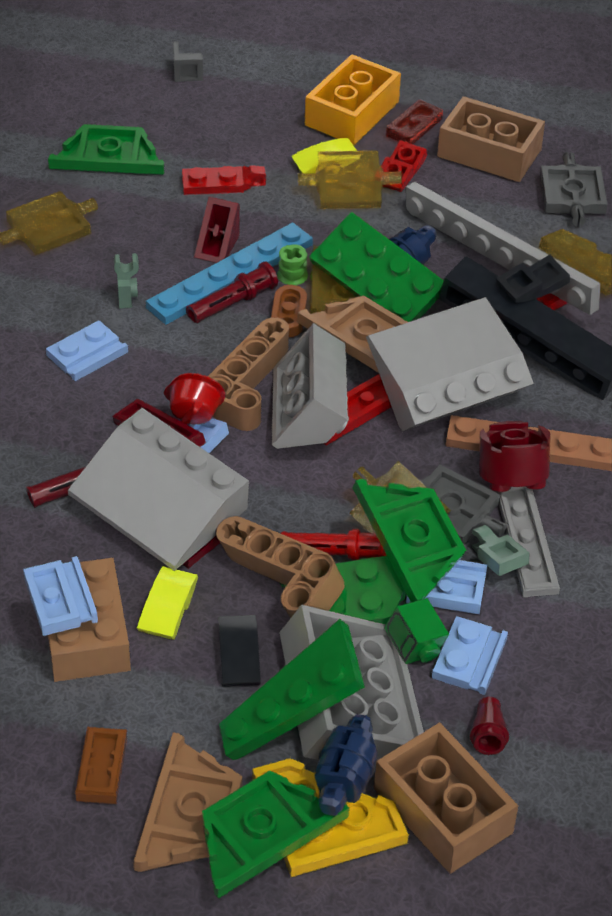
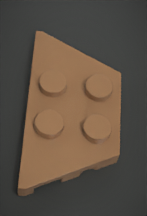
[298,296,408,373]
[134,732,243,872]

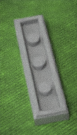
[495,487,560,597]

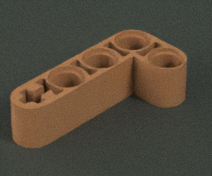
[208,318,289,431]
[216,516,345,618]

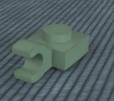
[114,253,139,309]
[472,525,529,576]

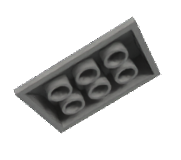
[366,297,534,431]
[68,408,249,571]
[279,605,424,760]

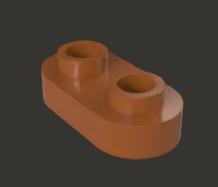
[271,285,307,338]

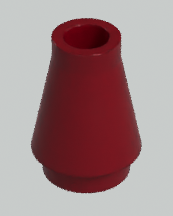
[470,697,509,755]

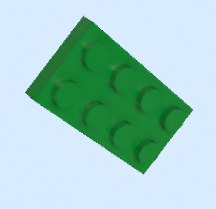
[309,212,444,322]

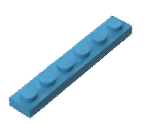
[146,223,313,325]

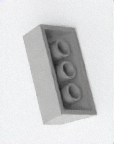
[272,323,349,449]

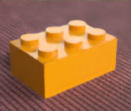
[305,54,401,145]

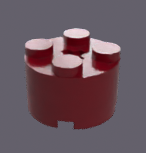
[479,421,551,492]

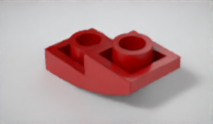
[374,140,427,192]

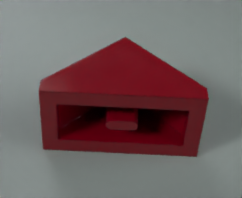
[194,197,240,263]

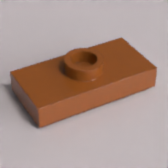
[75,727,127,804]

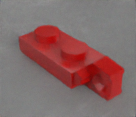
[182,165,266,195]

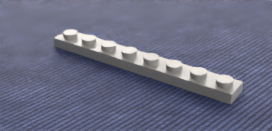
[406,182,600,315]

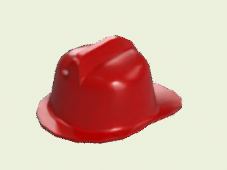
[163,373,226,425]

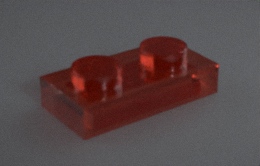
[386,99,443,144]

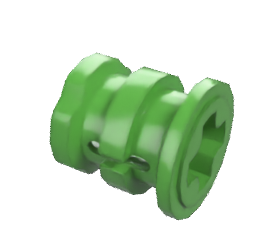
[277,244,308,285]

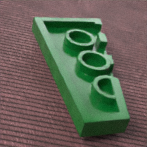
[219,619,365,760]

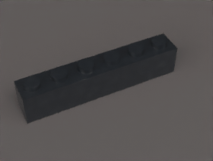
[439,256,612,400]

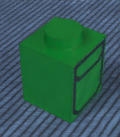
[384,598,449,664]

